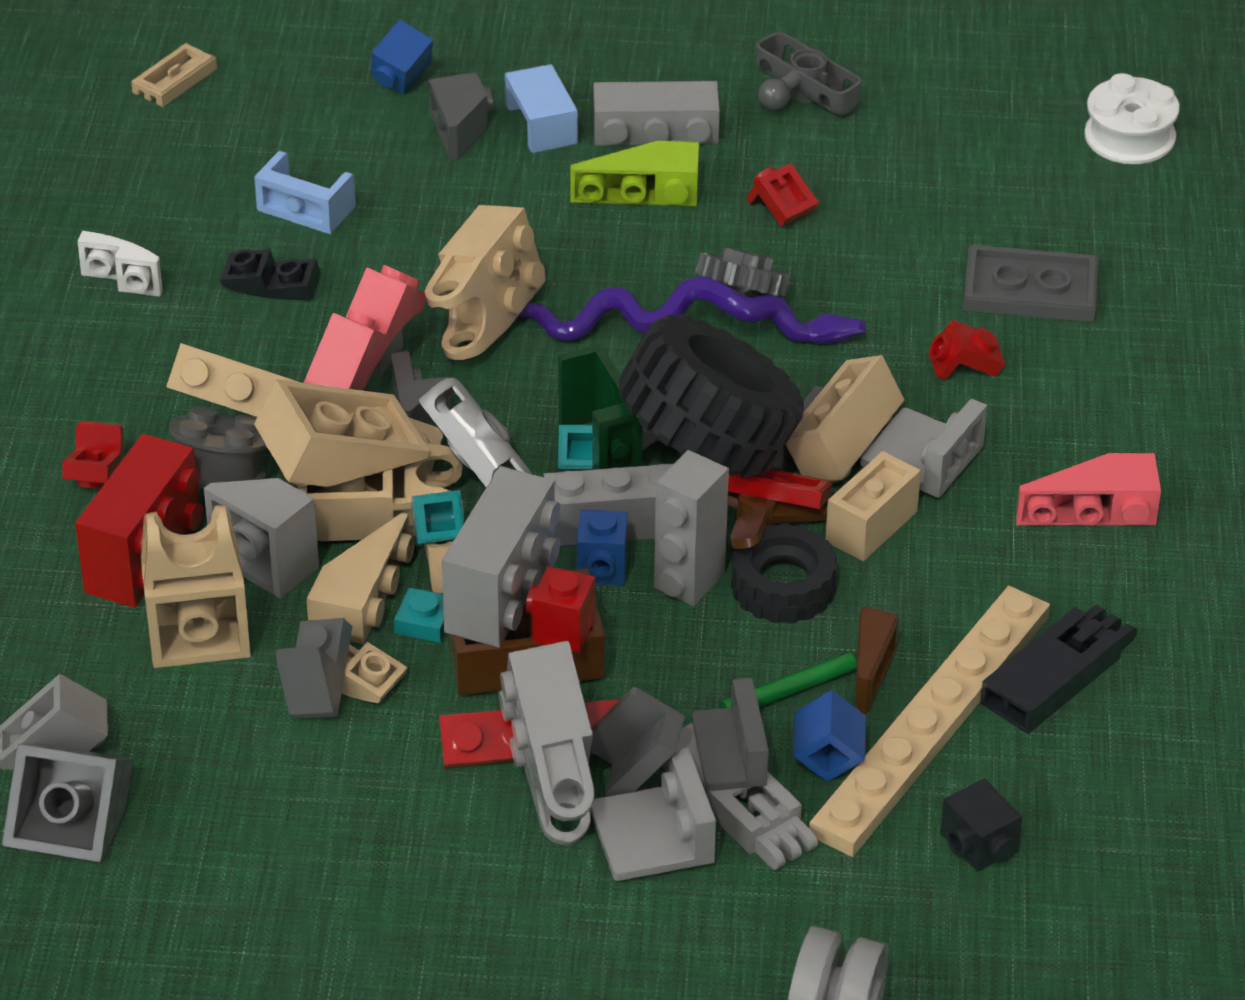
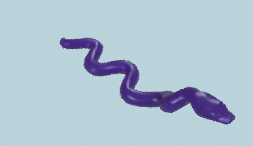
[517,276,866,344]

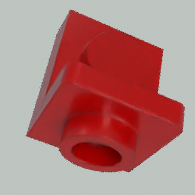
[746,163,819,227]

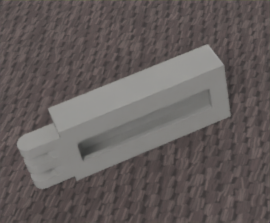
[661,723,818,870]

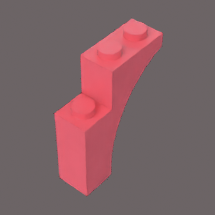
[304,265,427,391]

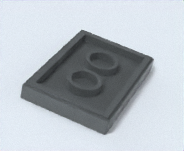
[963,245,1098,322]

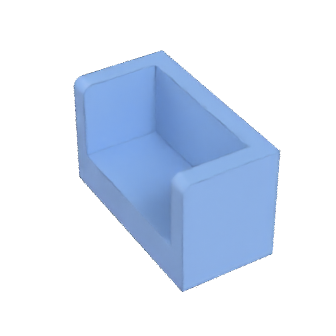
[505,64,578,153]
[254,151,356,234]

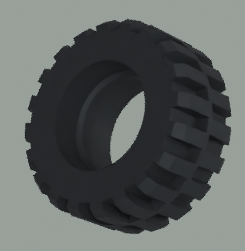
[619,315,804,477]

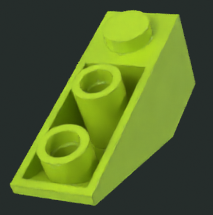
[570,141,699,206]

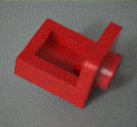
[928,319,1005,380]
[62,420,124,488]

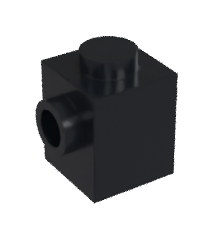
[940,778,1023,872]

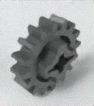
[695,246,791,298]

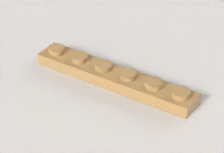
[166,343,444,471]

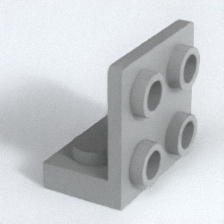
[860,398,987,498]
[590,747,716,881]

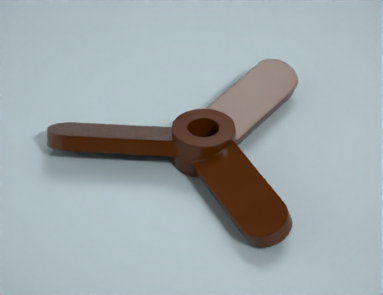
[728,493,832,549]

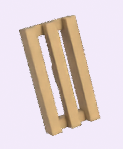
[131,43,217,107]

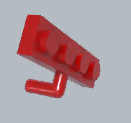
[439,699,620,769]

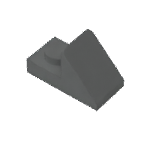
[391,351,452,426]
[275,618,352,719]

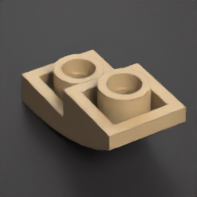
[341,642,408,703]

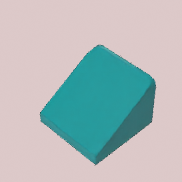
[558,425,592,471]

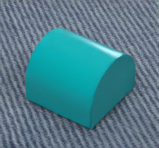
[411,490,464,544]

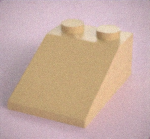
[254,379,431,487]

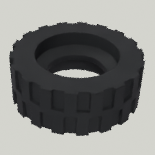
[731,523,837,624]

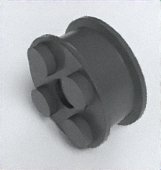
[168,406,267,488]

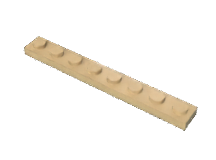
[809,585,1051,857]

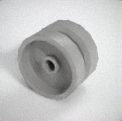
[788,925,889,1000]

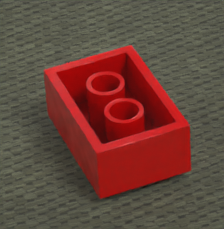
[75,433,203,608]

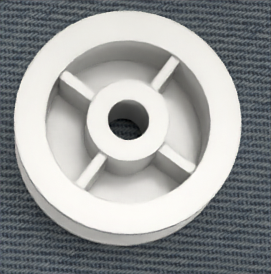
[1085,73,1179,164]

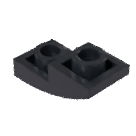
[220,249,321,300]

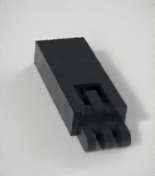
[980,605,1137,734]

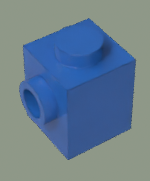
[370,19,433,95]
[577,510,628,586]
[793,690,866,782]

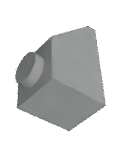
[0,674,108,770]

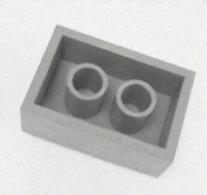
[442,466,560,648]

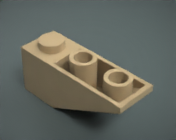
[307,513,415,645]

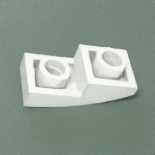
[77,231,163,296]

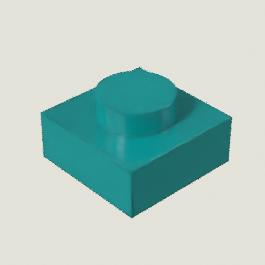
[394,588,445,643]

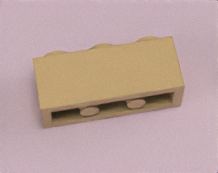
[786,355,905,483]

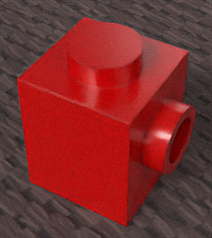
[526,566,595,653]

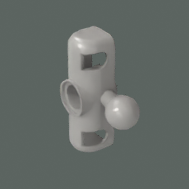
[419,377,532,488]

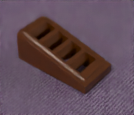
[855,607,899,714]

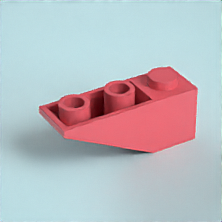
[1016,453,1161,525]

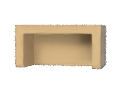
[826,451,921,562]

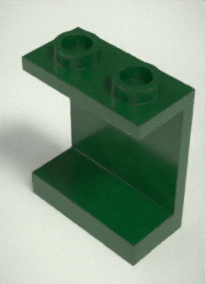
[558,344,643,470]

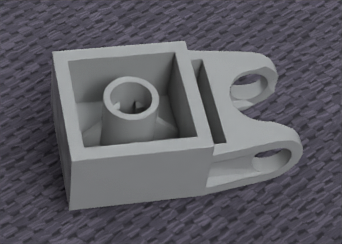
[499,641,594,845]

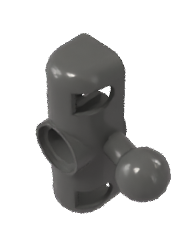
[756,32,862,116]

